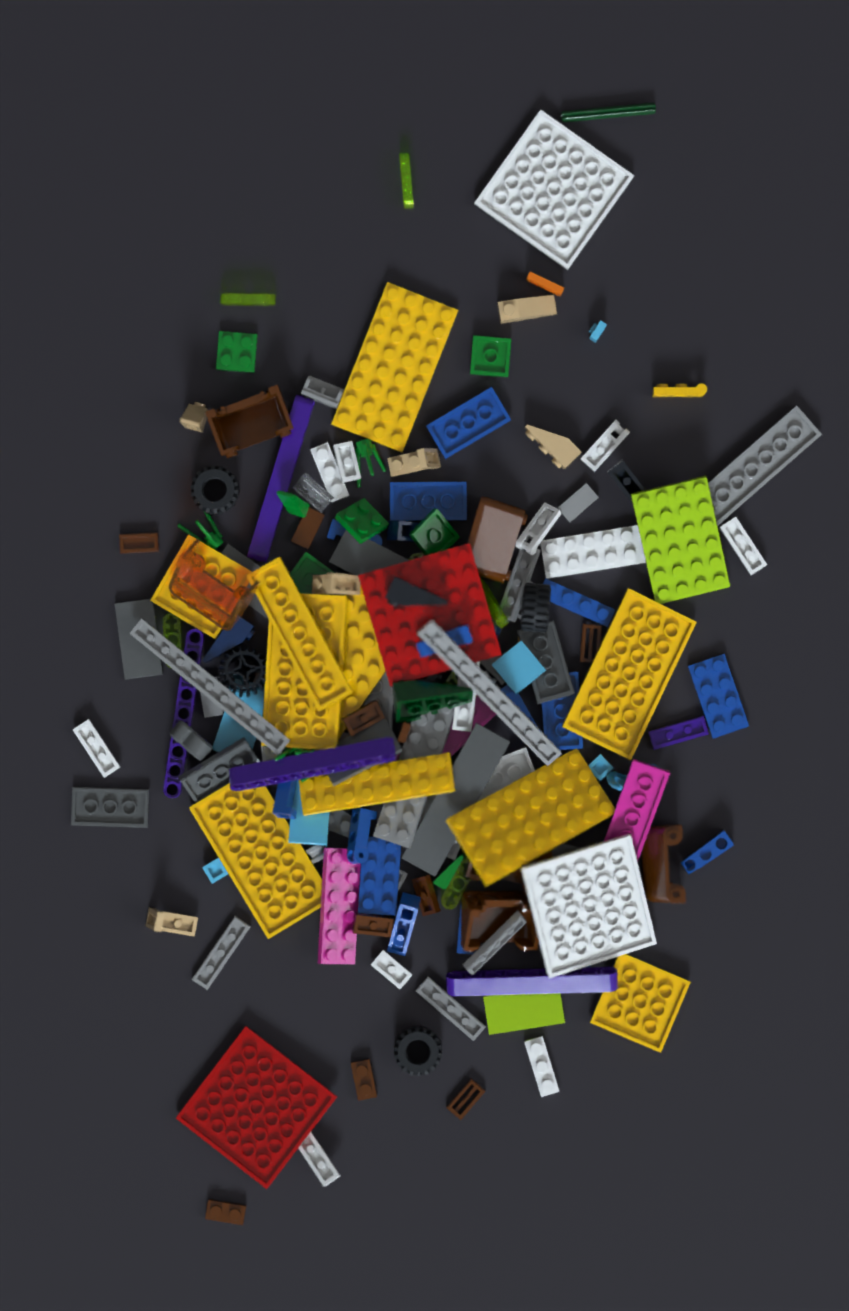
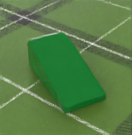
[277,490,310,518]
[432,854,464,890]

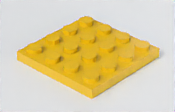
[150,534,252,639]
[590,954,691,1053]

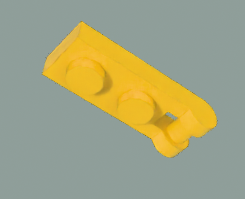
[652,383,707,397]

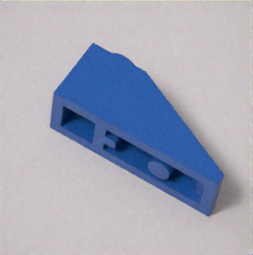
[387,892,421,956]

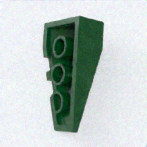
[392,680,473,723]

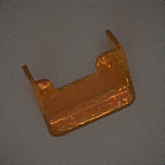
[169,539,260,631]

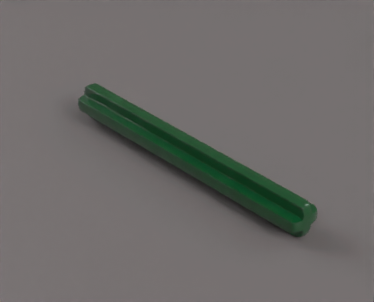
[561,103,656,122]

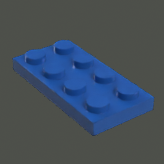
[426,387,511,459]
[390,482,467,521]
[687,654,749,739]
[542,672,583,750]
[358,837,401,916]

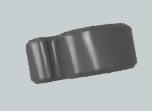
[170,720,213,761]

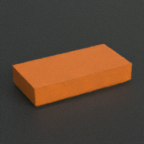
[526,272,564,297]

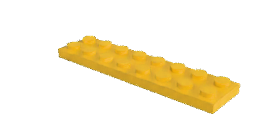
[246,557,353,711]
[299,753,455,816]

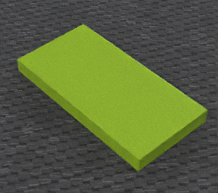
[483,993,565,1035]

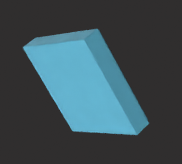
[491,641,546,695]

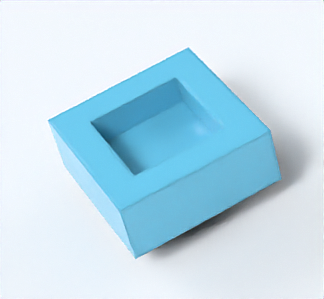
[589,321,607,343]
[588,754,614,782]
[202,858,228,884]

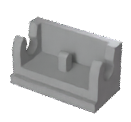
[301,375,345,409]

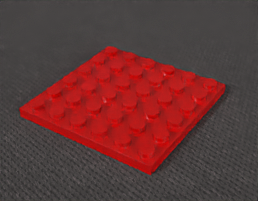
[358,543,502,687]
[176,1026,338,1189]

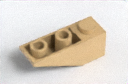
[525,425,582,469]

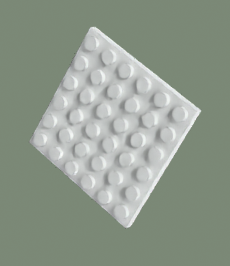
[474,110,634,270]
[521,834,657,978]

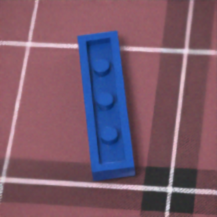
[543,578,615,627]

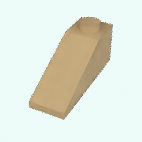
[497,295,557,324]
[180,402,209,433]

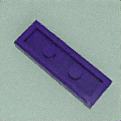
[648,716,709,750]

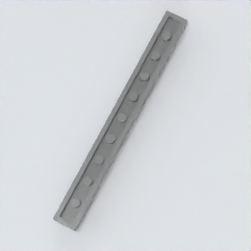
[130,618,290,755]
[417,619,562,766]

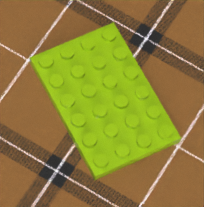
[631,476,730,604]

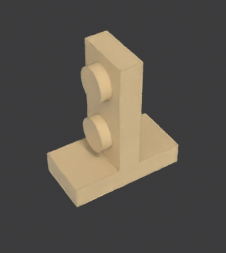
[387,448,441,477]
[312,573,361,595]
[145,907,198,937]

